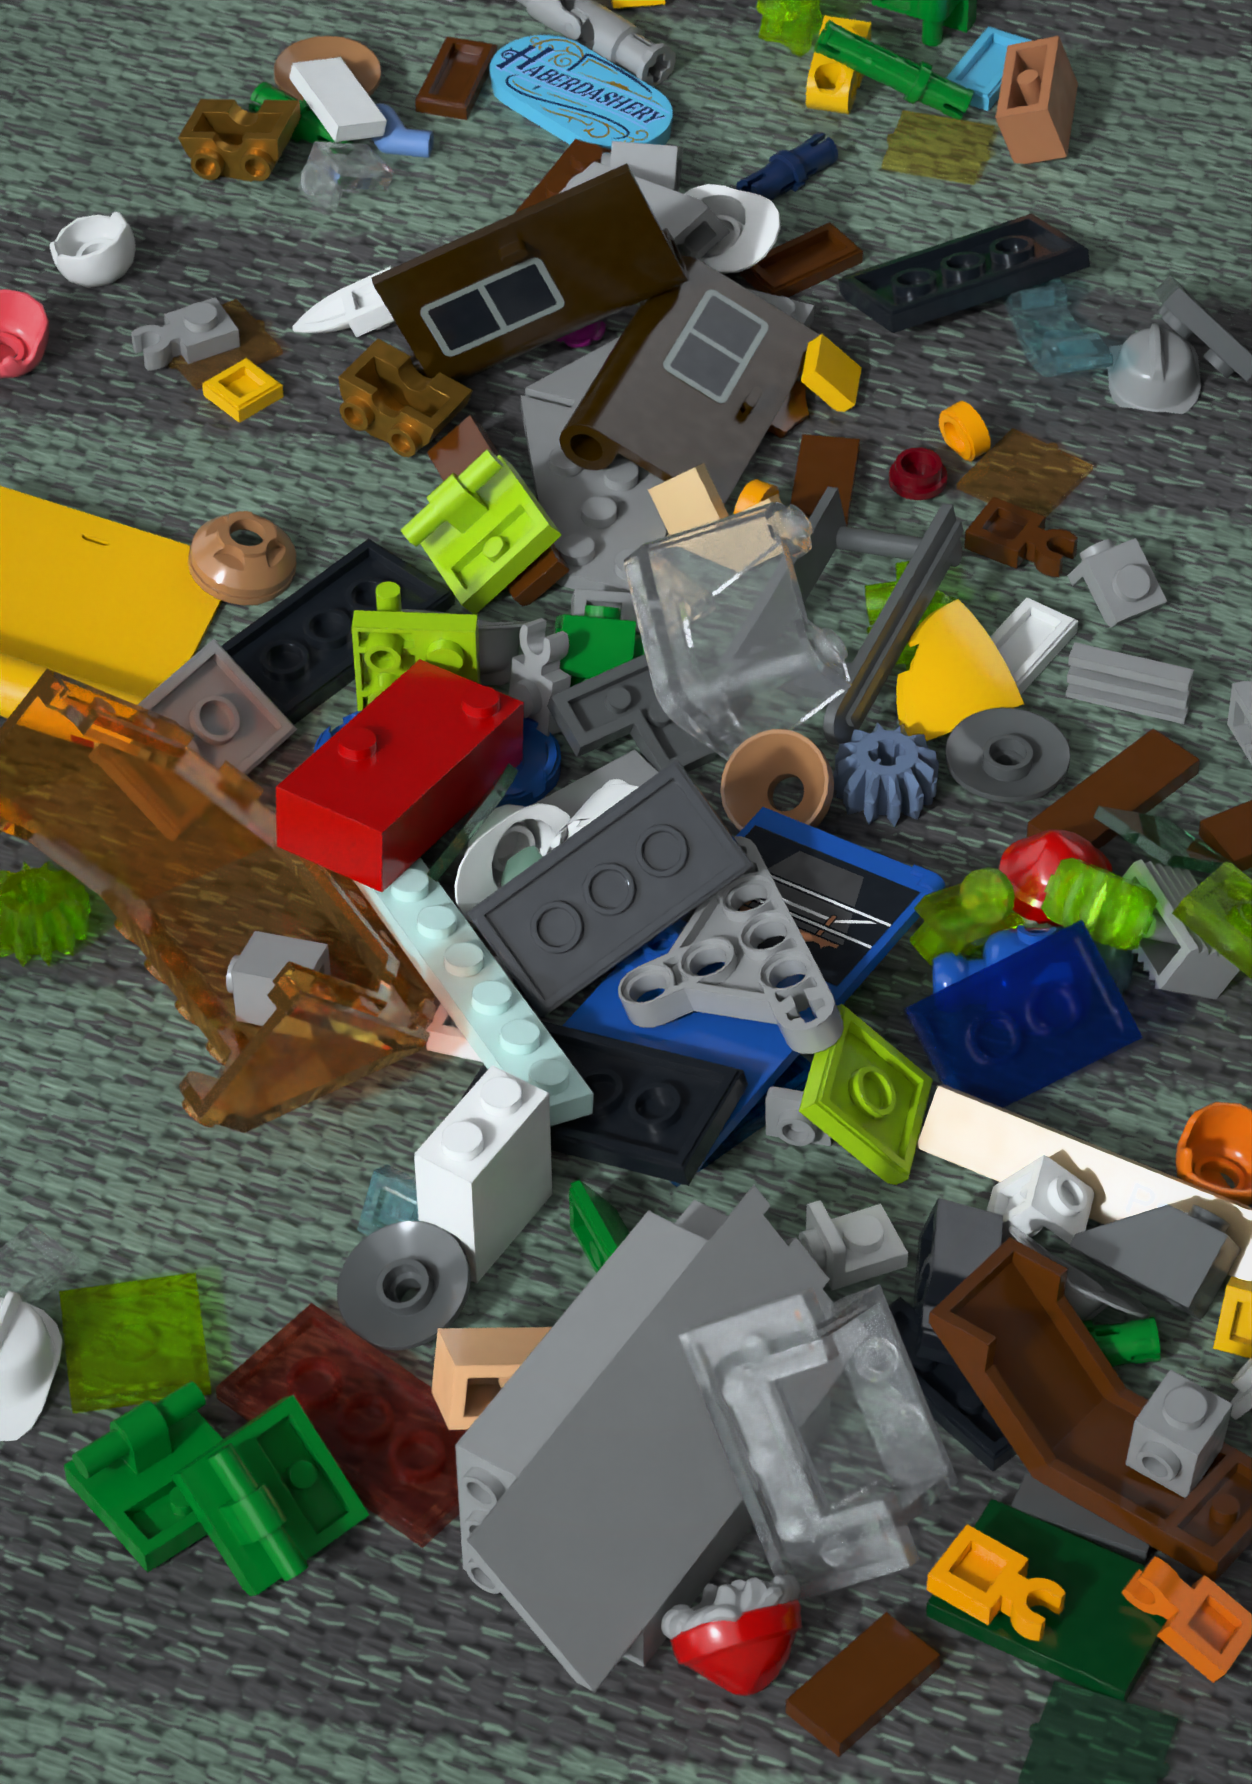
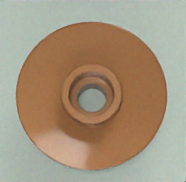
[274,36,381,101]

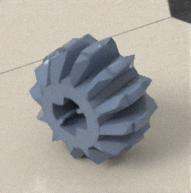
[833,722,939,827]

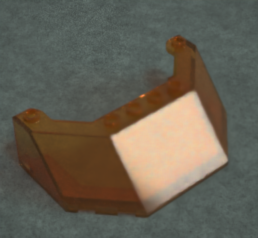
[0,668,437,1133]

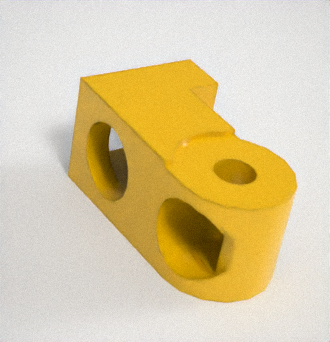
[806,15,871,114]

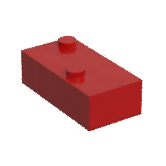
[276,659,524,892]

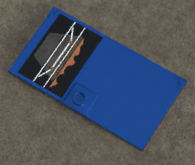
[562,807,946,1170]

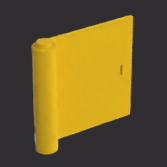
[0,486,222,745]

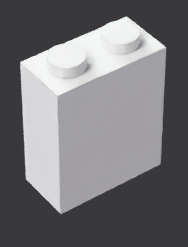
[414,1065,552,1283]

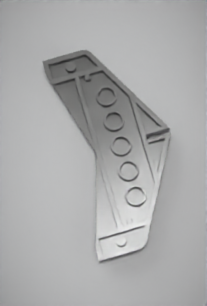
[521,288,815,608]

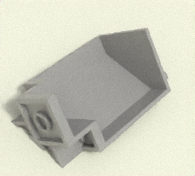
[455,1185,871,1692]

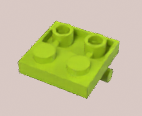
[401,449,562,615]
[352,581,481,711]

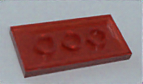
[216,1303,468,1548]

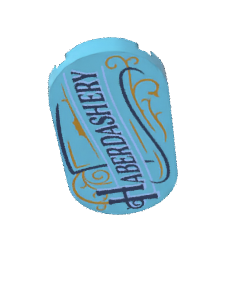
[490,35,673,150]

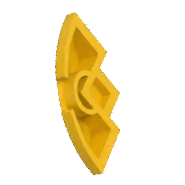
[896,599,1024,741]

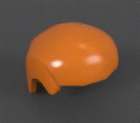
[1175,1102,1252,1206]

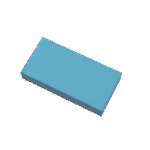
[946,27,1032,111]

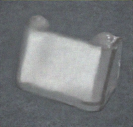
[624,502,852,761]

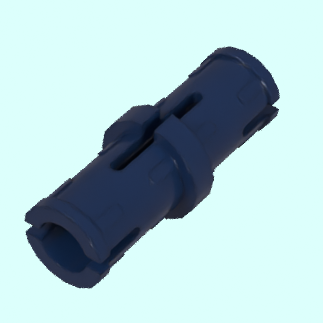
[736,132,838,201]

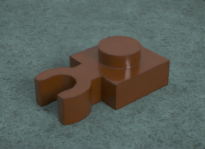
[964,496,1078,577]

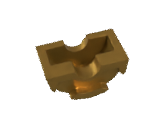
[178,99,301,181]
[338,338,473,457]

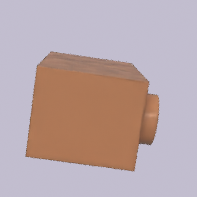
[995,36,1078,164]

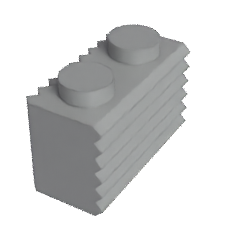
[1104,859,1246,999]

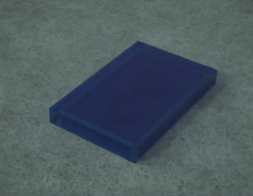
[904,920,1143,1108]

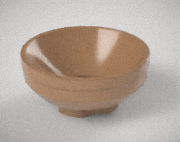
[188,511,297,605]
[720,729,834,831]

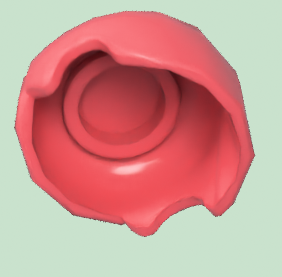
[0,289,49,379]

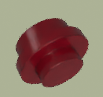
[889,447,947,500]

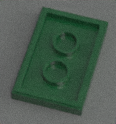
[926,1498,1167,1706]

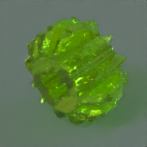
[1041,858,1158,951]
[0,860,91,967]

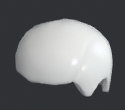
[50,211,136,288]

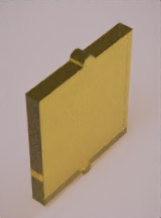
[881,110,995,185]

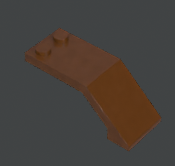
[929,1237,1252,1582]

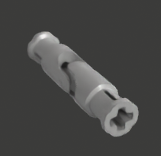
[506,0,676,87]

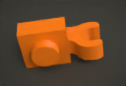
[1122,1556,1252,1683]

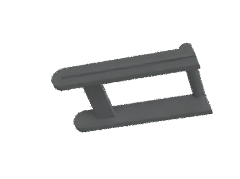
[707,487,964,746]

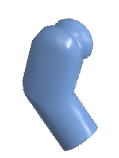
[371,103,434,158]

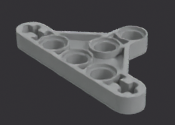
[618,836,844,1054]

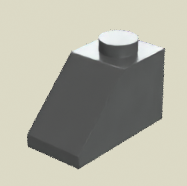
[1069,1204,1241,1320]

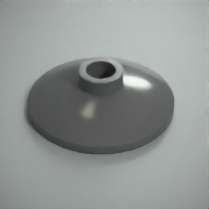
[945,708,1070,802]
[337,1221,471,1350]

